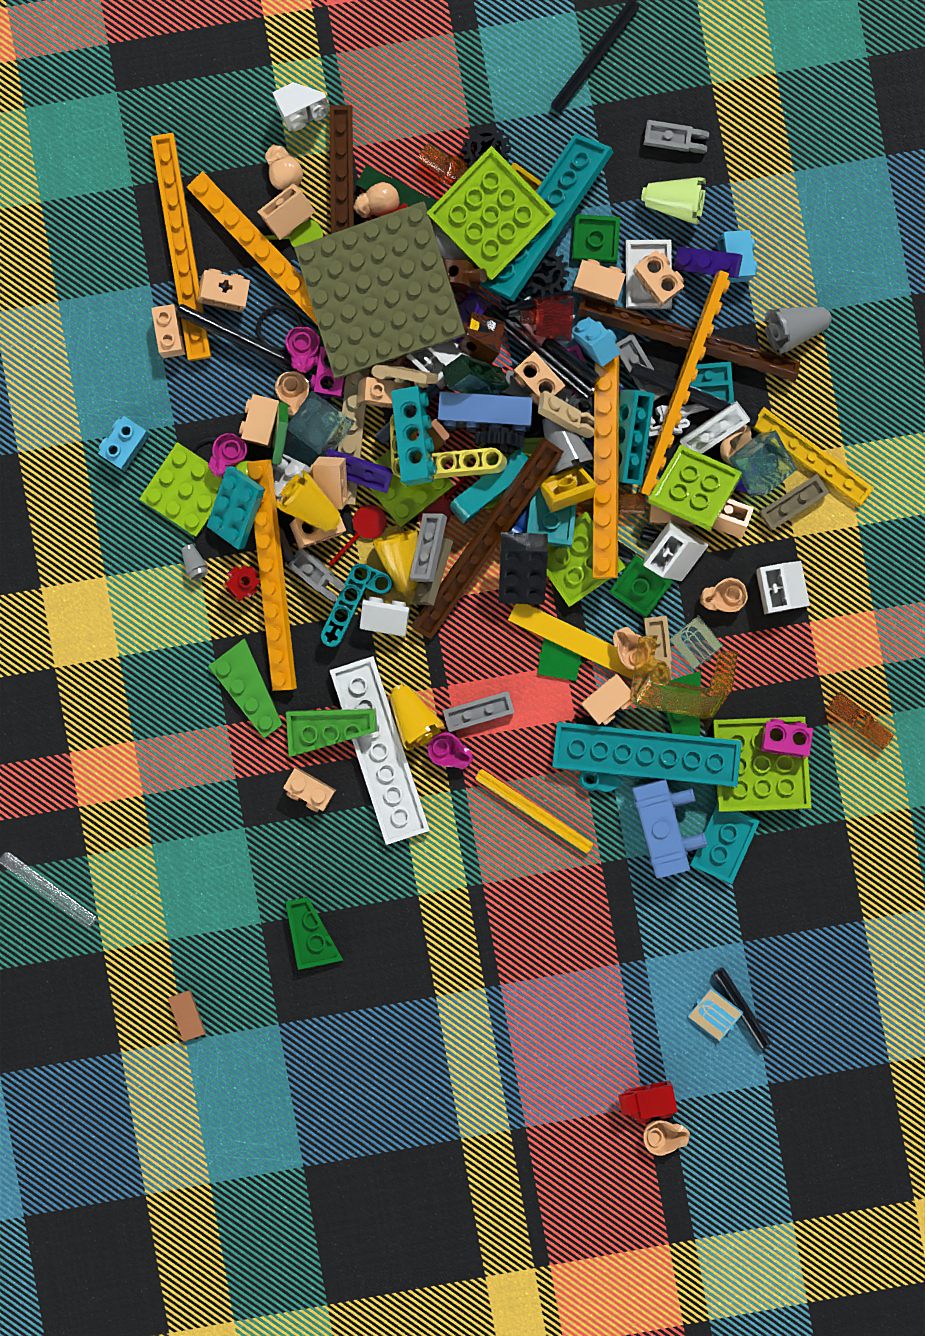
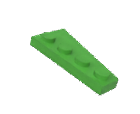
[208,638,283,739]
[286,708,377,757]

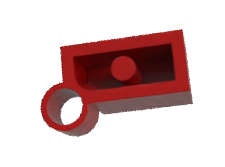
[618,1080,678,1123]

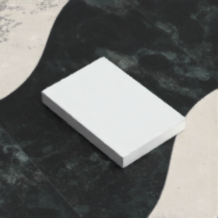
[625,240,672,310]

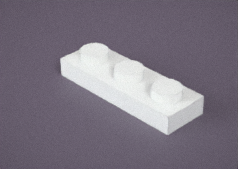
[680,401,750,454]

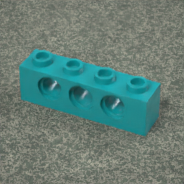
[391,386,437,486]
[618,390,655,485]

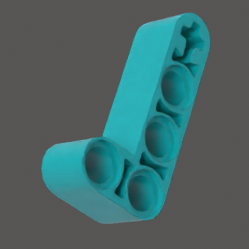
[449,449,528,525]
[321,563,393,647]

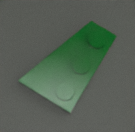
[656,671,701,736]
[285,897,343,970]

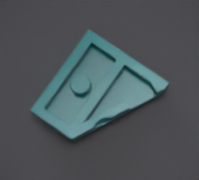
[690,362,734,404]

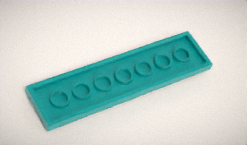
[479,133,614,302]
[552,722,742,788]

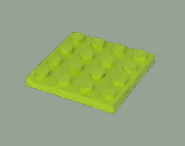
[427,146,556,281]
[712,717,811,812]

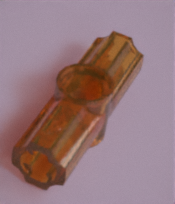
[418,143,469,186]
[576,491,645,515]
[827,691,895,750]

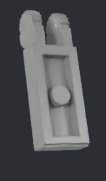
[643,120,709,154]
[288,548,346,602]

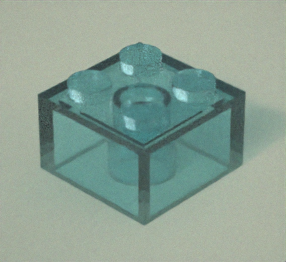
[287,391,355,457]
[729,430,797,497]

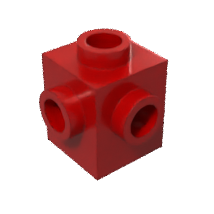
[221,565,261,602]

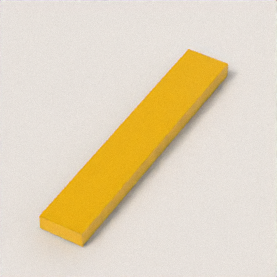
[749,407,874,507]
[508,604,636,680]

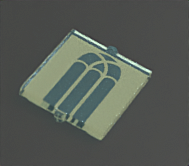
[670,615,724,670]

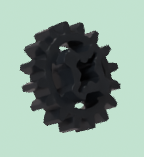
[462,124,511,168]
[525,249,569,296]
[474,427,525,454]

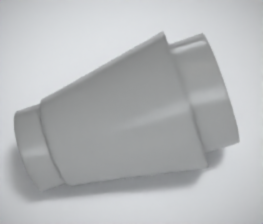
[181,544,208,580]

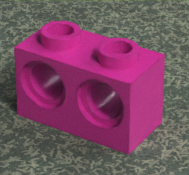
[311,347,346,399]
[760,719,813,759]

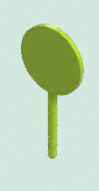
[265,219,323,249]

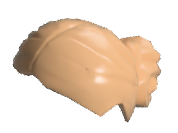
[265,144,303,191]
[353,182,400,218]
[275,371,309,419]
[720,424,753,468]
[700,578,748,612]
[613,627,654,670]
[643,1120,690,1156]

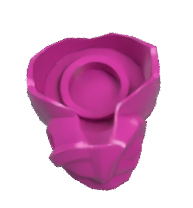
[285,327,320,373]
[208,433,247,477]
[428,732,473,769]

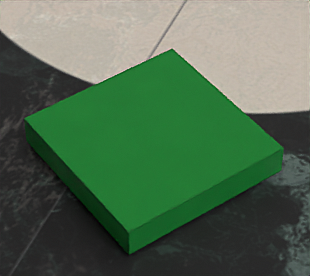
[572,214,620,264]
[272,402,288,464]
[609,554,673,618]

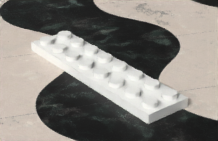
[330,656,430,845]

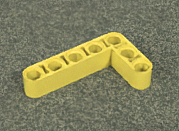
[390,414,507,479]

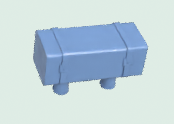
[631,779,708,878]

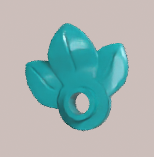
[579,771,622,792]

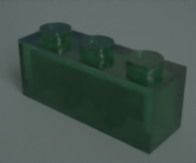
[441,354,509,395]

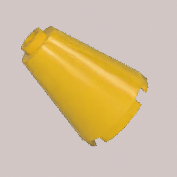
[275,470,341,532]
[373,530,419,595]
[389,684,446,750]

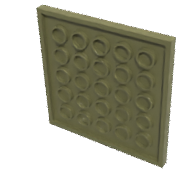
[294,201,466,379]

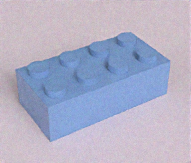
[438,392,532,435]

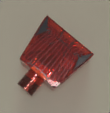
[520,294,574,342]

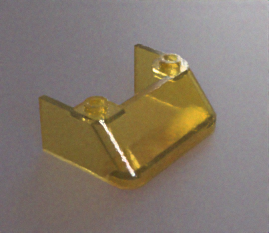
[630,635,738,719]

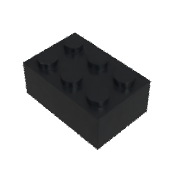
[499,532,548,605]

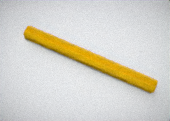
[475,769,593,853]

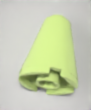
[641,177,706,224]

